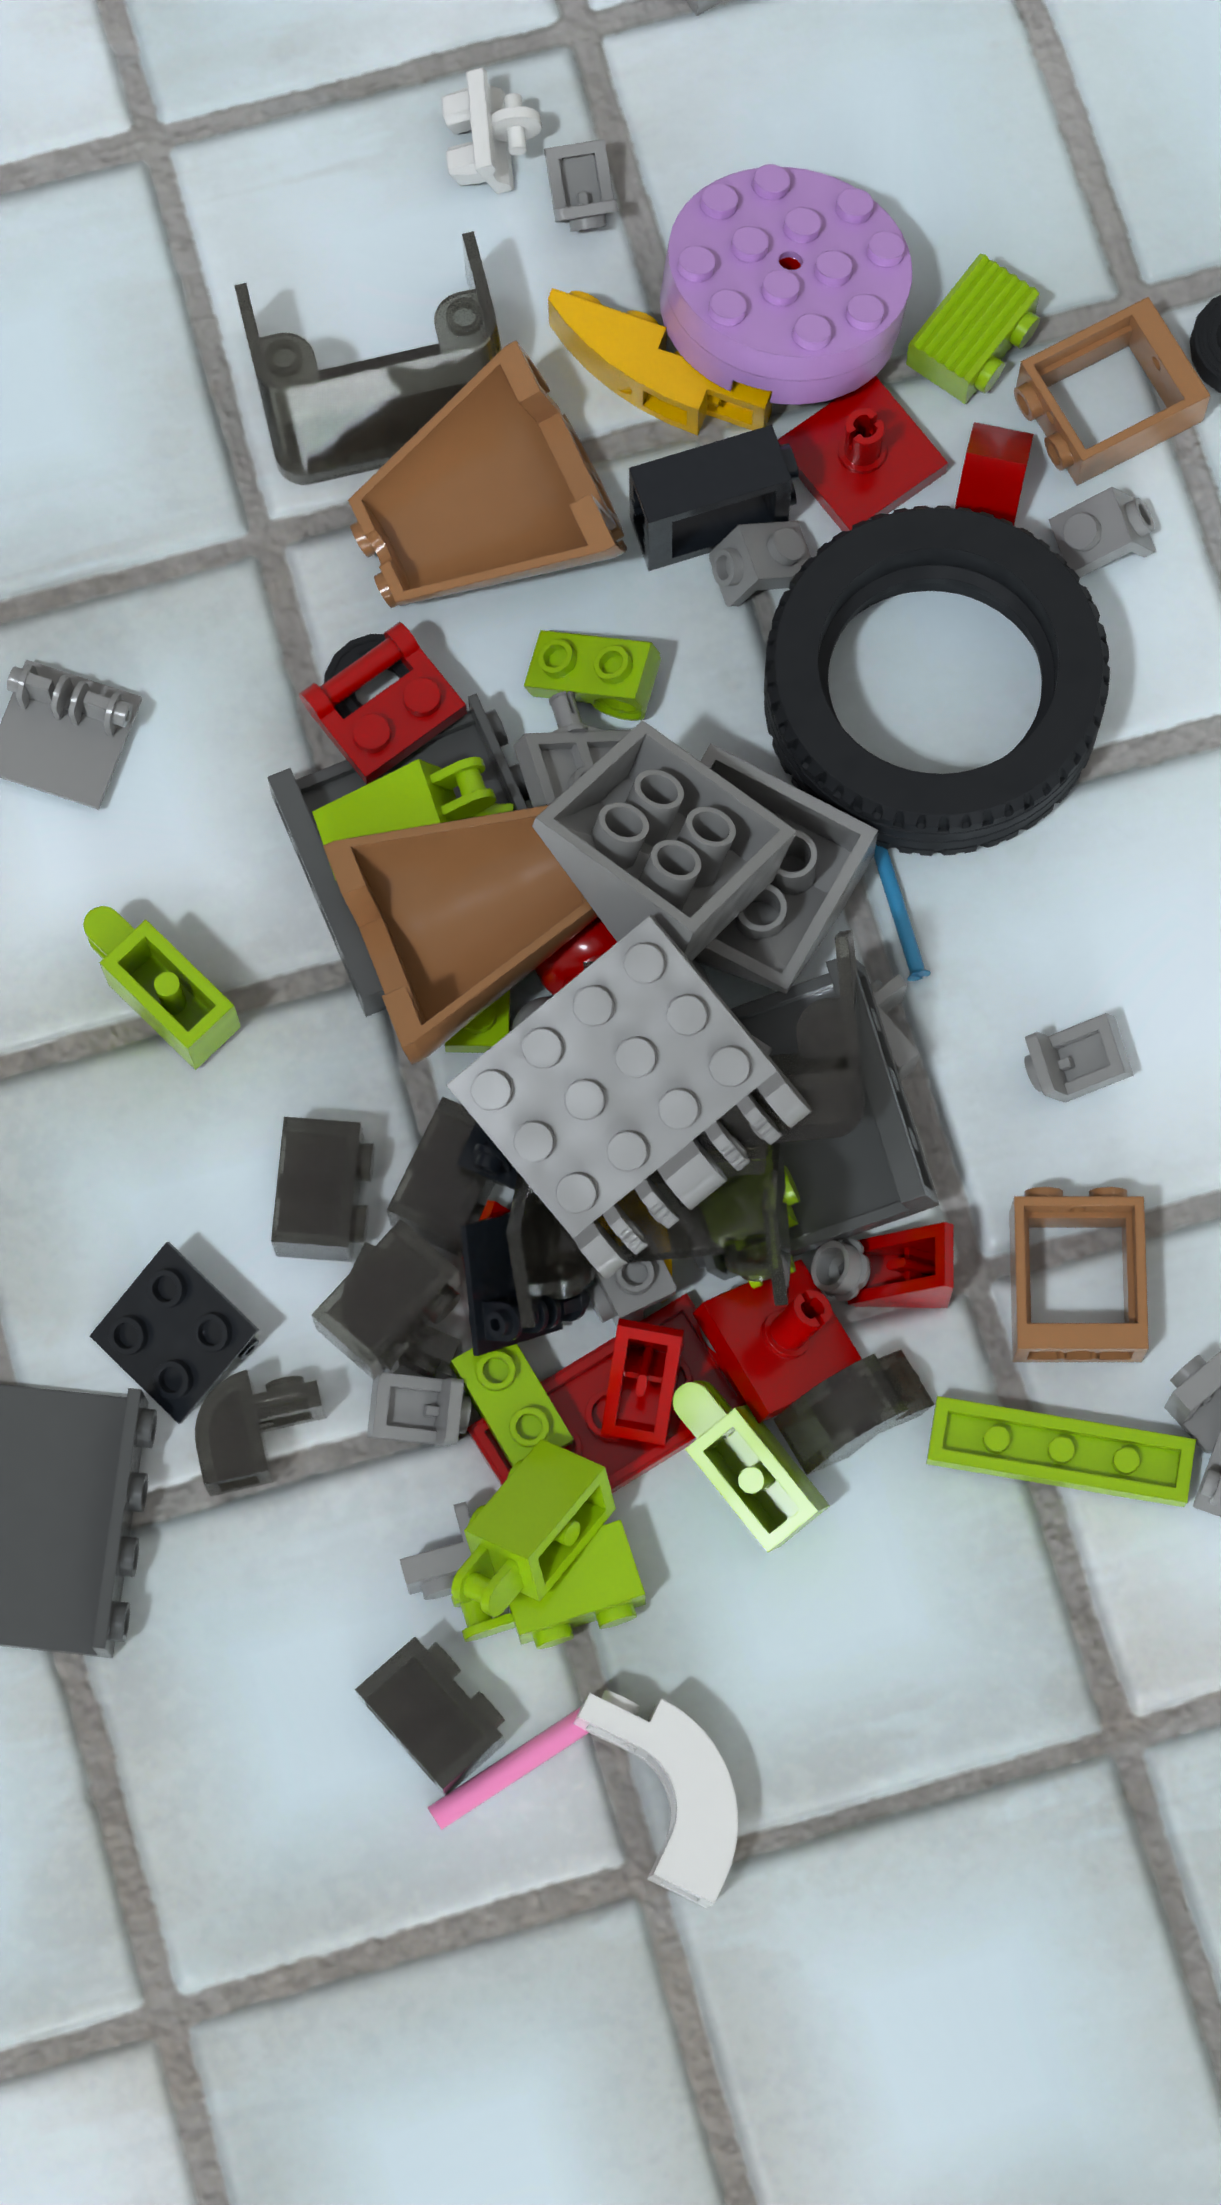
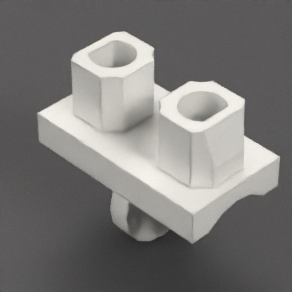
[441,67,542,194]

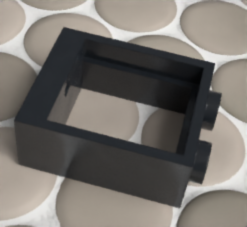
[629,425,799,571]

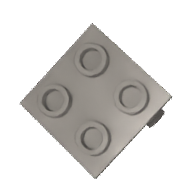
[0,660,142,810]

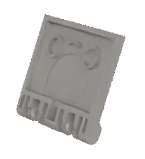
[446,914,812,1279]

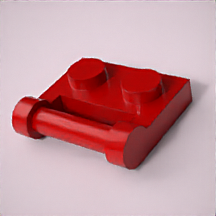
[299,622,467,785]

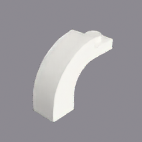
[573,1690,738,1909]

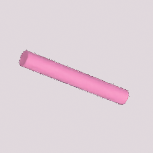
[427,1707,589,1830]

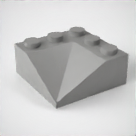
[532,720,797,961]
[694,743,878,994]

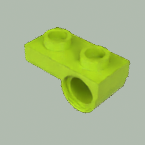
[524,630,661,721]
[451,1344,574,1467]

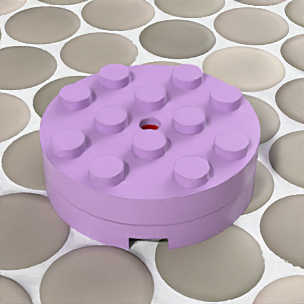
[660,164,913,405]

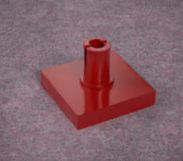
[778,376,948,531]
[692,1259,867,1424]

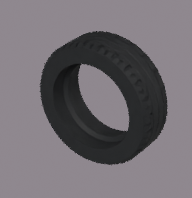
[764,505,1110,856]

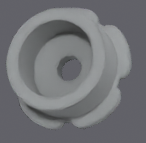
[811,1238,870,1302]

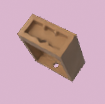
[1014,297,1211,486]
[1009,1187,1149,1362]

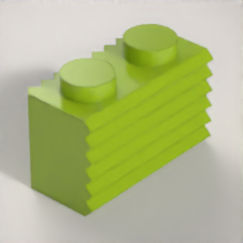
[906,254,1040,404]

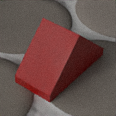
[955,422,1034,525]
[848,1222,954,1308]
[601,1318,684,1446]

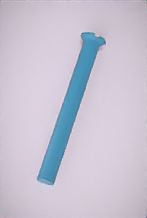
[874,845,931,981]

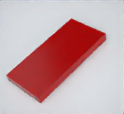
[467,1293,746,1493]

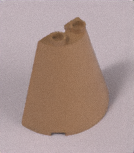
[348,340,627,608]
[323,805,598,1065]

